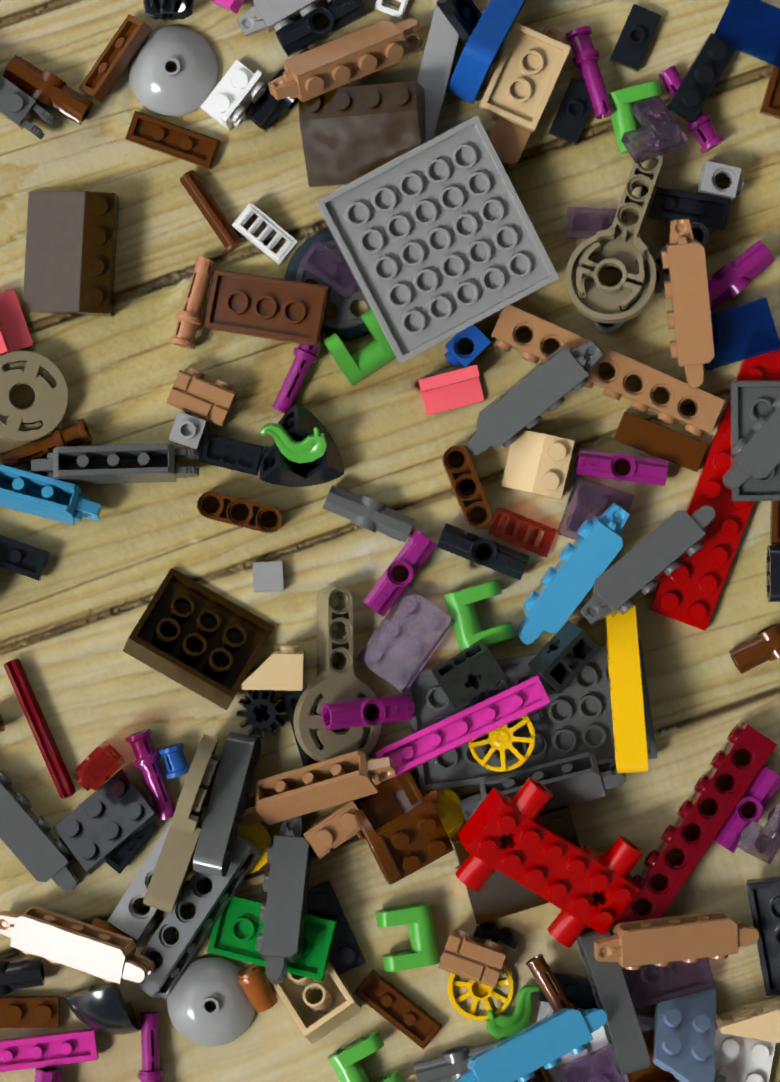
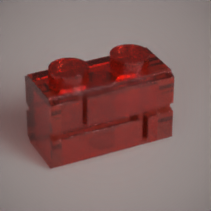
[75,741,125,791]

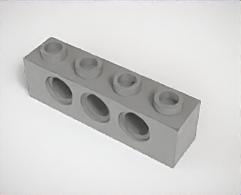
[107,818,196,941]

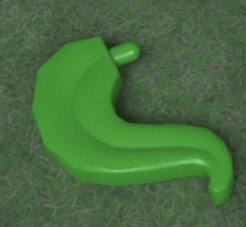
[260,423,328,464]
[485,984,540,1039]

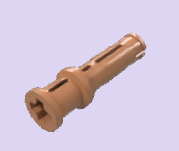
[169,257,216,350]

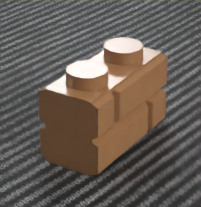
[166,367,237,427]
[303,800,362,859]
[438,930,507,988]

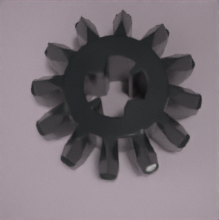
[143,0,194,21]
[236,690,287,738]

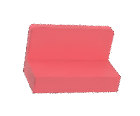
[0,289,34,356]
[418,365,484,415]

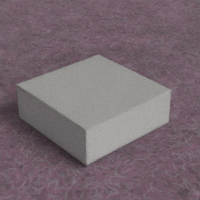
[253,561,284,592]

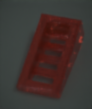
[488,507,557,557]

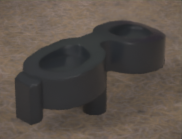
[473,921,519,949]

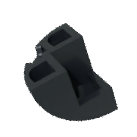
[260,403,344,487]
[64,983,141,1035]

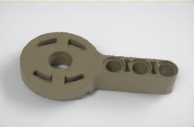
[565,146,664,324]
[0,351,68,441]
[293,587,382,762]
[143,734,221,914]

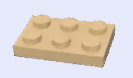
[479,23,571,132]

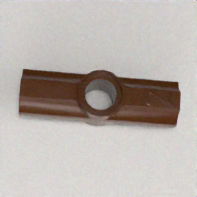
[3,55,94,125]
[729,622,780,674]

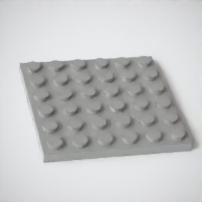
[315,115,559,364]

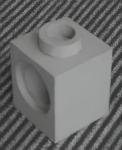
[696,161,745,201]
[168,411,209,450]

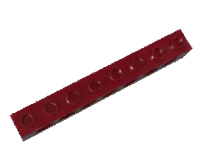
[614,722,777,925]

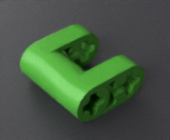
[608,81,675,154]
[323,309,396,386]
[444,579,515,652]
[375,902,440,972]
[328,1030,405,1082]

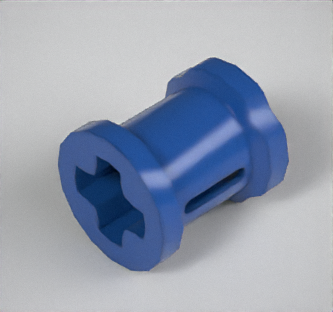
[158,742,190,779]

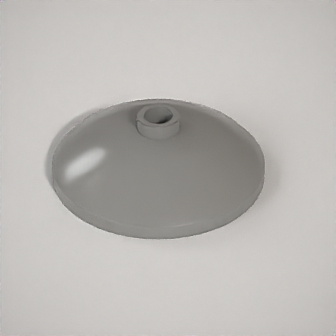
[128,26,218,117]
[167,956,256,1046]

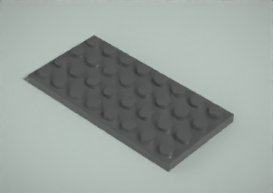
[404,639,657,792]

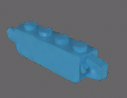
[0,464,101,526]
[517,503,630,645]
[454,1008,608,1082]

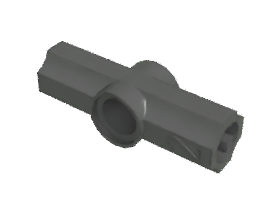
[323,485,415,542]
[413,1040,500,1082]

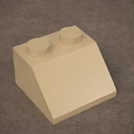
[501,429,575,500]
[242,645,305,691]

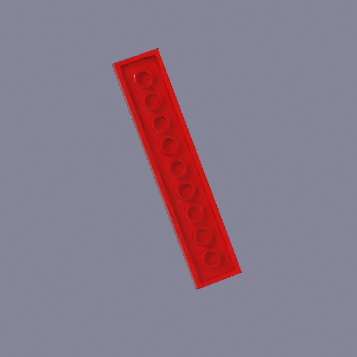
[649,331,780,631]

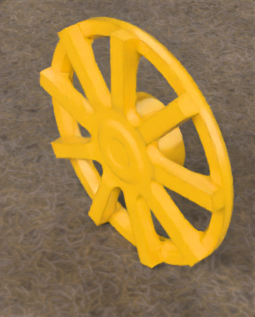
[468,716,535,772]
[447,964,514,1021]

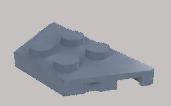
[653,988,716,1082]

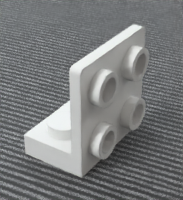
[200,60,266,131]

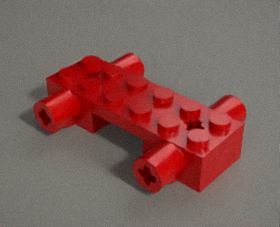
[455,777,644,948]

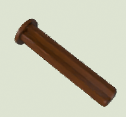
[180,170,246,254]

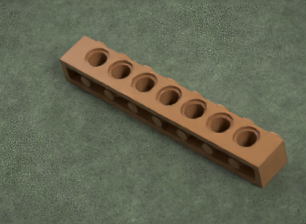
[490,305,725,437]

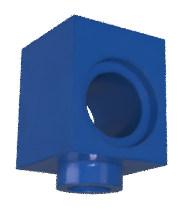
[444,325,491,368]

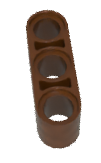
[442,446,492,529]
[197,491,283,533]

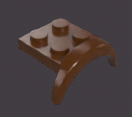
[356,754,438,840]
[354,800,454,885]

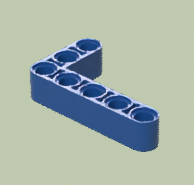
[446,0,526,104]

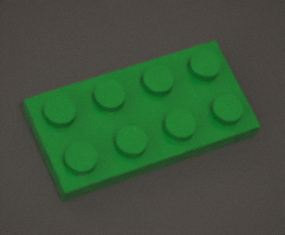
[207,896,338,981]

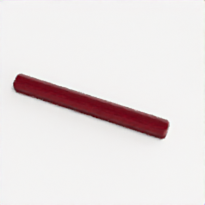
[4,659,76,799]

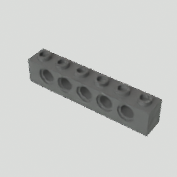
[133,831,263,998]

